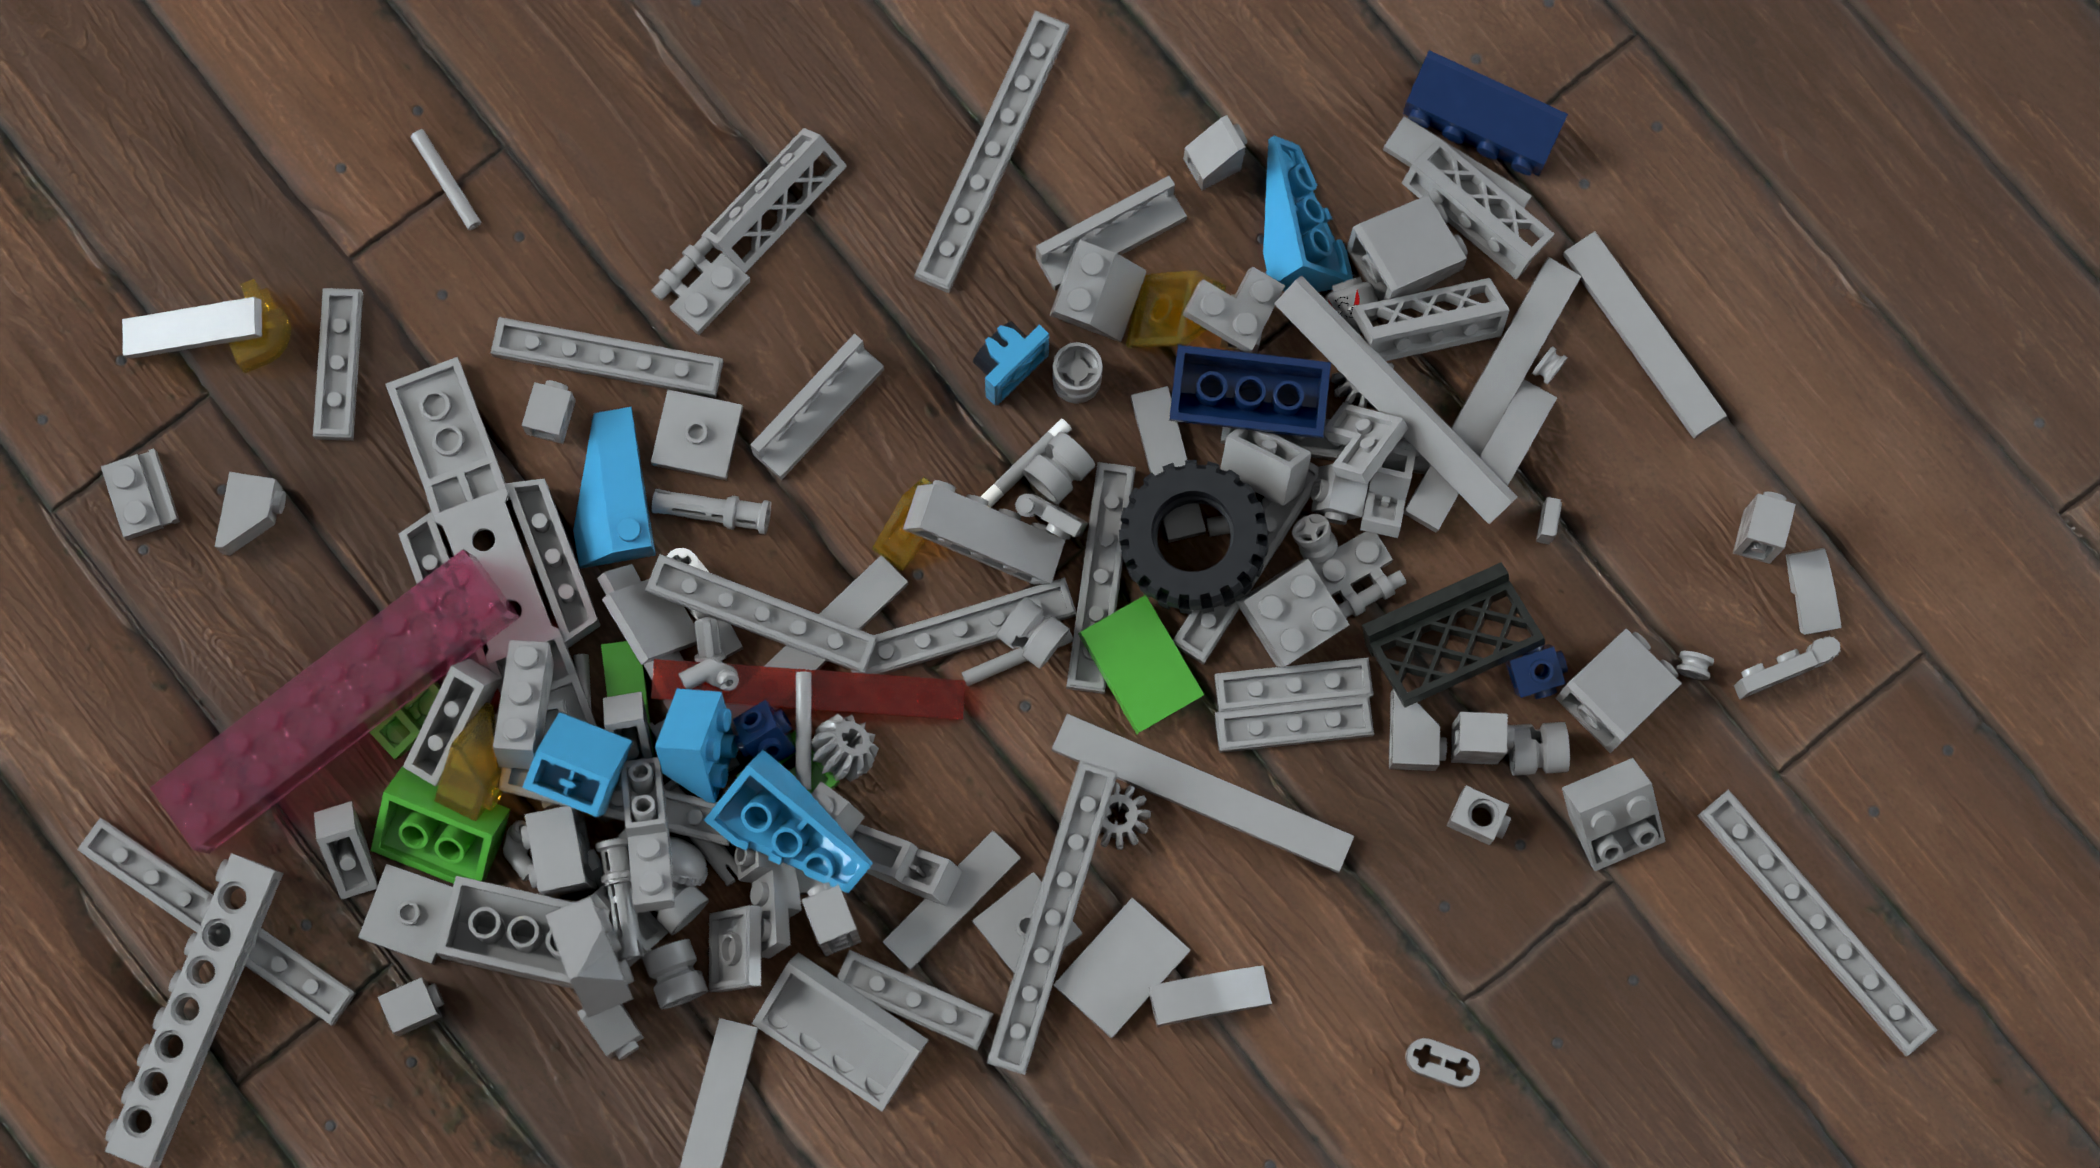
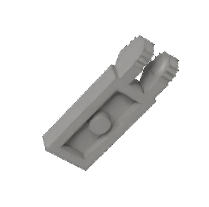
[1734,635,1841,699]

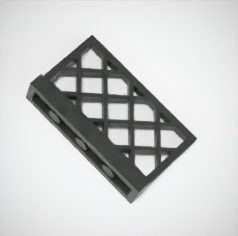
[1362,562,1545,708]

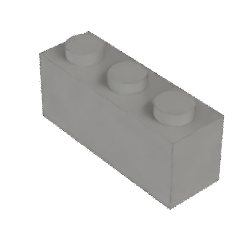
[493,640,554,769]
[403,659,502,786]
[802,882,861,957]

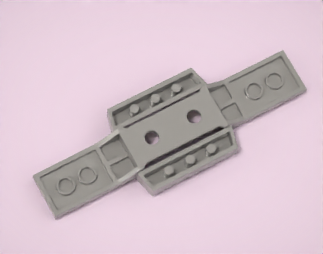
[385,357,601,810]

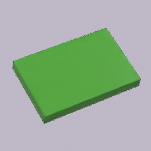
[1078,595,1204,734]

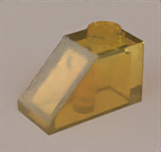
[872,477,933,571]

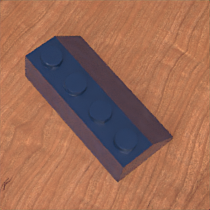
[1403,50,1568,176]
[1169,345,1331,439]

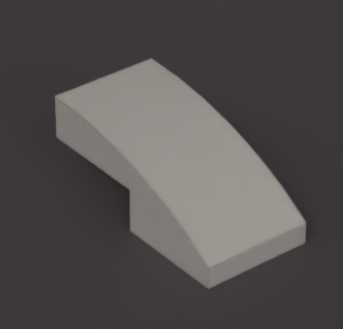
[1786,548,1842,635]

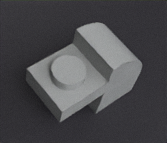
[1360,448,1416,538]

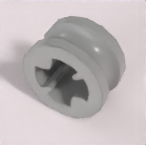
[1532,346,1568,385]
[1676,651,1714,680]

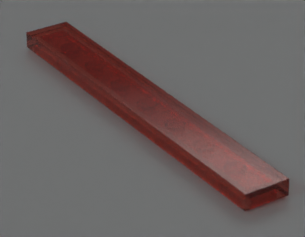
[651,659,965,720]

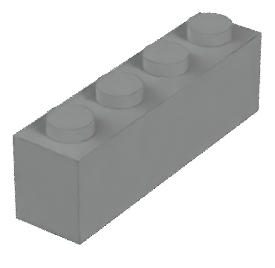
[903,480,1065,585]

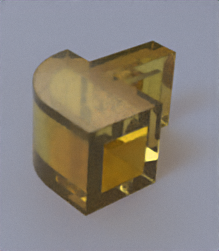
[229,279,291,374]

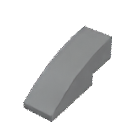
[1479,379,1557,486]
[850,824,963,906]
[1149,965,1272,1027]

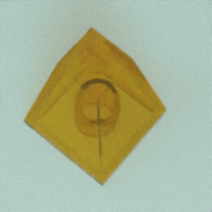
[1126,270,1226,348]
[434,702,502,822]

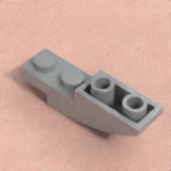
[621,757,675,913]
[735,846,801,958]

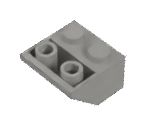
[1562,758,1666,871]

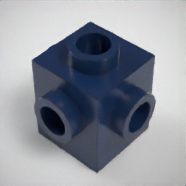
[1505,644,1568,699]
[732,700,796,762]

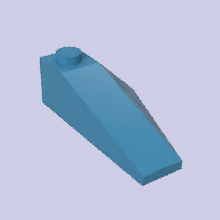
[1263,136,1353,292]
[573,407,656,569]
[704,749,873,893]

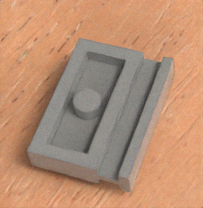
[101,448,180,540]

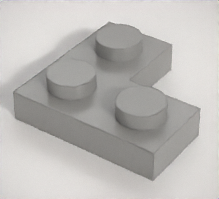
[1182,267,1285,353]
[1324,403,1408,485]

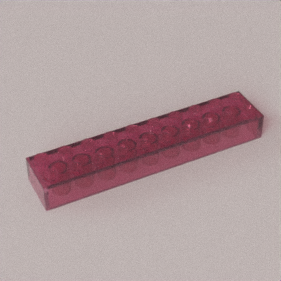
[150,549,520,854]

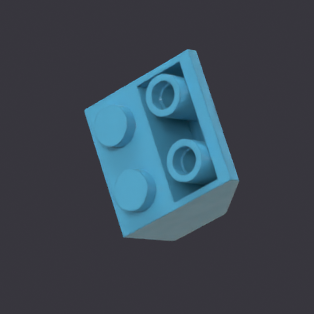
[655,688,738,803]
[522,712,633,817]

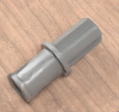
[694,617,726,694]

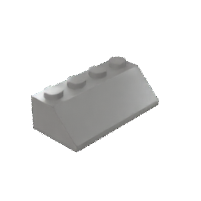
[436,876,611,989]

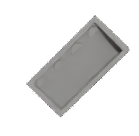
[752,952,929,1111]

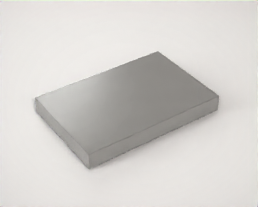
[1053,898,1190,1039]

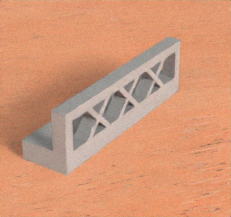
[701,128,847,273]
[1402,138,1554,280]
[1036,175,1187,290]
[1352,278,1510,361]
[750,333,885,480]

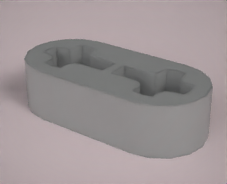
[1405,1038,1480,1088]

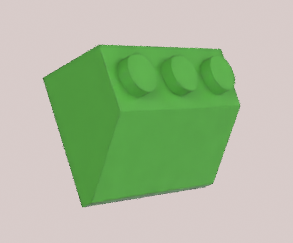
[371,766,510,884]

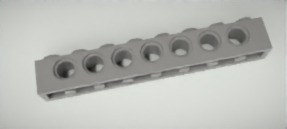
[105,853,284,1168]

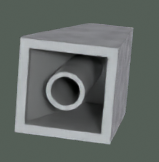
[1347,195,1468,301]
[1555,628,1682,753]

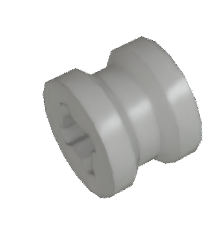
[1292,514,1338,563]

